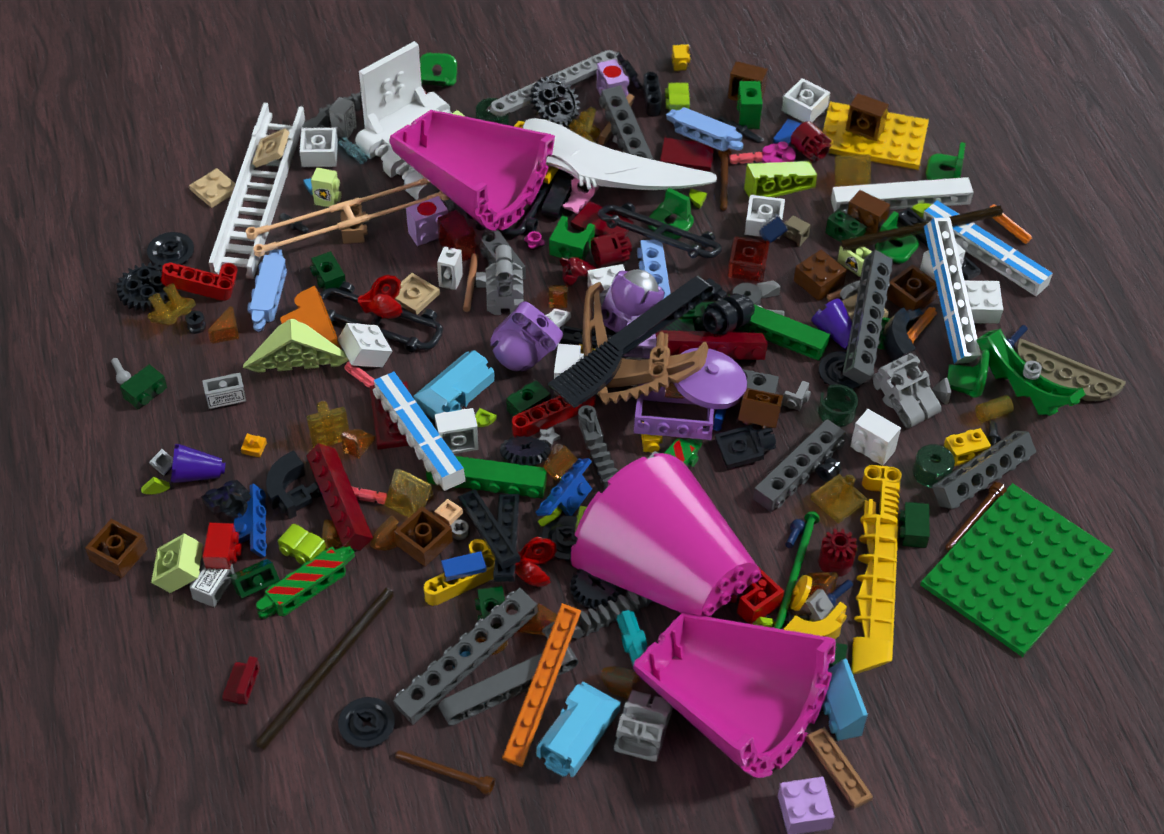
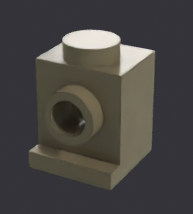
[784,216,811,247]

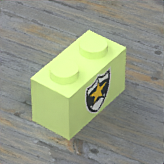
[311,168,341,207]
[837,246,872,277]

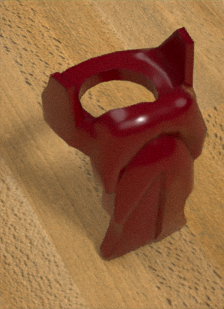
[559,257,599,286]

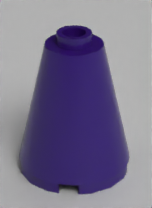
[811,298,852,350]
[171,444,225,483]

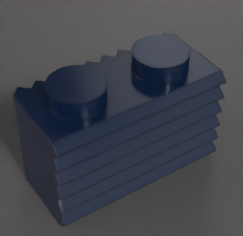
[759,214,788,243]

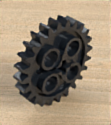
[529,75,581,127]
[116,262,177,312]

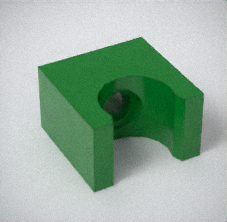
[737,81,763,129]
[549,216,595,261]

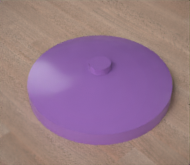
[673,348,747,409]

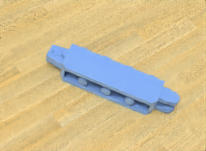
[666,107,743,151]
[248,249,287,331]

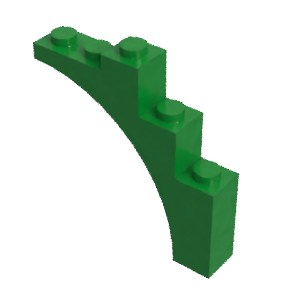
[976,329,1086,416]

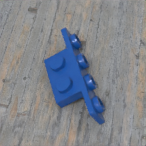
[536,458,592,516]
[234,484,267,558]

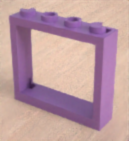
[634,382,714,440]

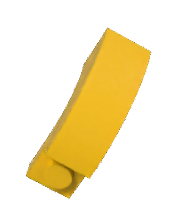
[784,602,847,639]

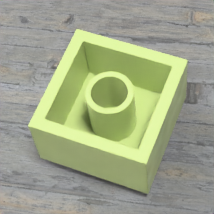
[151,533,203,593]

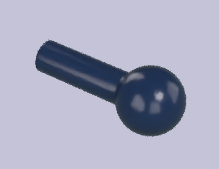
[1007,325,1028,349]
[785,519,806,548]
[826,579,853,606]

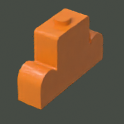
[280,286,342,349]

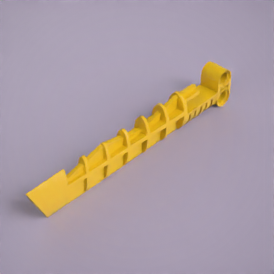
[851,465,902,674]

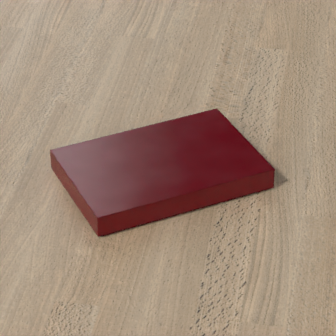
[660,138,714,172]
[571,201,634,237]

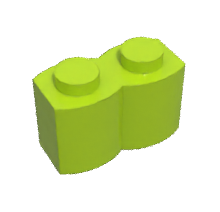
[665,83,690,112]
[277,524,326,565]

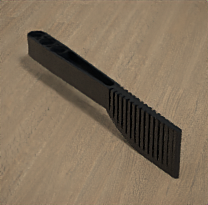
[548,276,713,408]

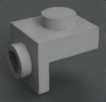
[782,381,811,411]
[805,589,834,622]

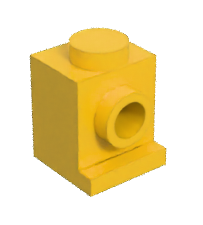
[672,45,690,71]
[641,422,663,453]

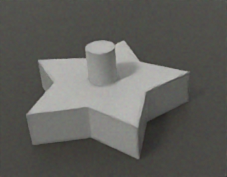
[539,427,560,447]

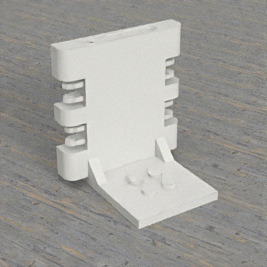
[355,41,452,200]

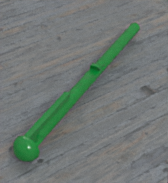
[774,511,820,629]

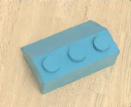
[822,659,868,741]

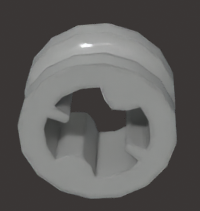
[1023,361,1042,379]
[451,520,469,540]

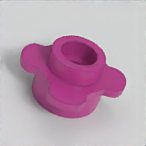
[524,231,545,249]

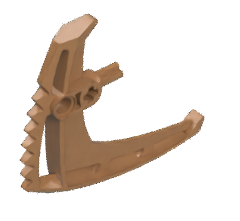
[582,282,708,405]

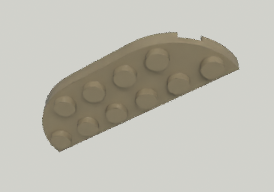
[1016,338,1126,401]

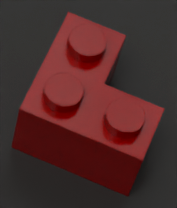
[203,523,242,569]
[737,568,784,624]

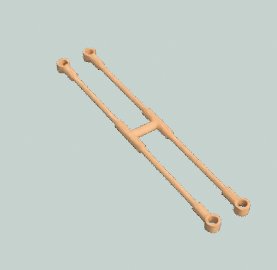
[246,178,449,257]

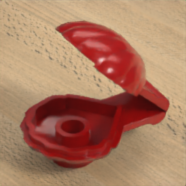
[358,275,403,319]
[515,537,557,587]

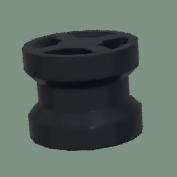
[185,310,206,334]
[817,458,842,483]

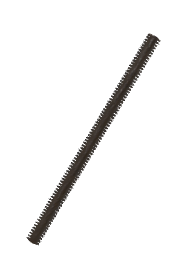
[841,205,1003,251]
[255,588,394,750]

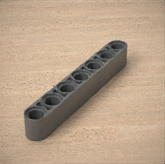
[438,645,579,725]

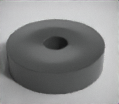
[733,283,762,305]

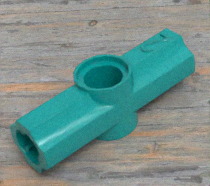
[617,610,647,665]

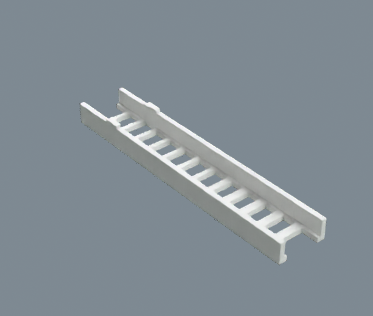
[209,103,305,279]

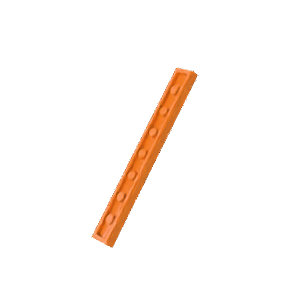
[502,603,581,767]

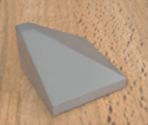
[476,272,486,288]
[757,280,780,298]
[932,378,951,404]
[149,449,173,476]

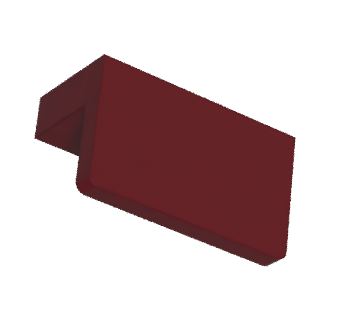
[222,656,260,705]

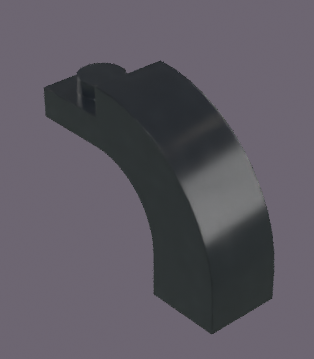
[882,307,924,361]
[266,450,305,519]

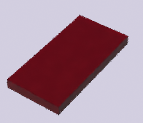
[370,381,409,450]

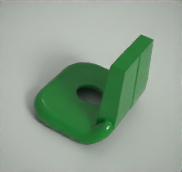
[420,53,457,86]
[926,142,966,180]
[647,188,694,239]
[875,211,919,264]
[947,349,990,398]

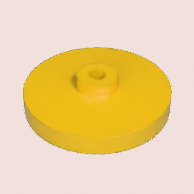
[790,575,812,611]

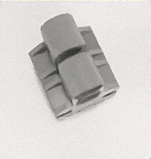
[486,245,524,315]
[872,353,941,428]
[614,690,673,762]

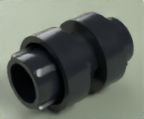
[702,293,755,335]

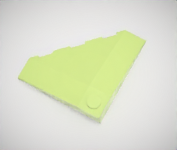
[243,319,349,373]

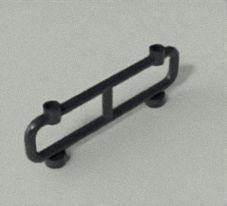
[498,169,571,236]
[597,202,722,258]
[320,282,443,352]

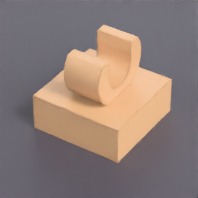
[434,499,463,526]

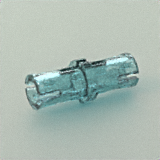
[338,137,368,164]

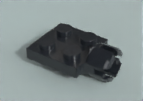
[715,425,776,469]
[201,480,251,518]

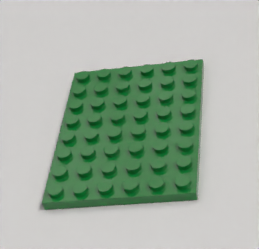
[920,483,1113,657]

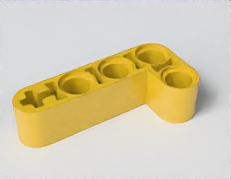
[424,539,495,606]

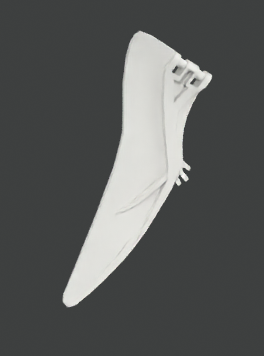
[523,118,717,190]

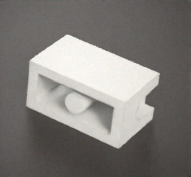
[437,246,463,290]

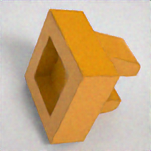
[241,433,267,458]

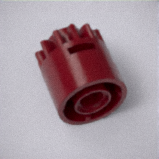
[791,121,832,162]
[590,231,632,268]
[818,528,857,577]

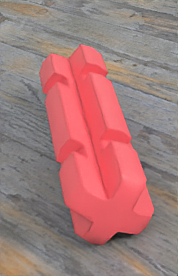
[729,152,763,165]
[344,361,375,388]
[352,487,387,504]

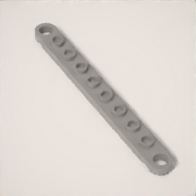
[490,50,618,117]

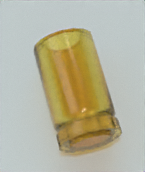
[975,395,1014,423]

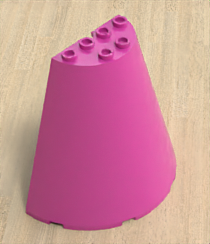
[389,110,555,231]
[571,453,761,617]
[633,613,835,778]

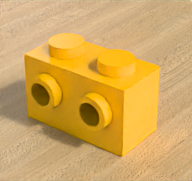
[943,428,991,467]

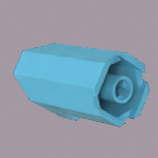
[414,350,494,420]
[537,682,620,777]

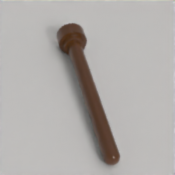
[718,148,732,211]
[946,482,1007,551]
[395,750,495,795]

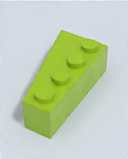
[744,161,817,198]

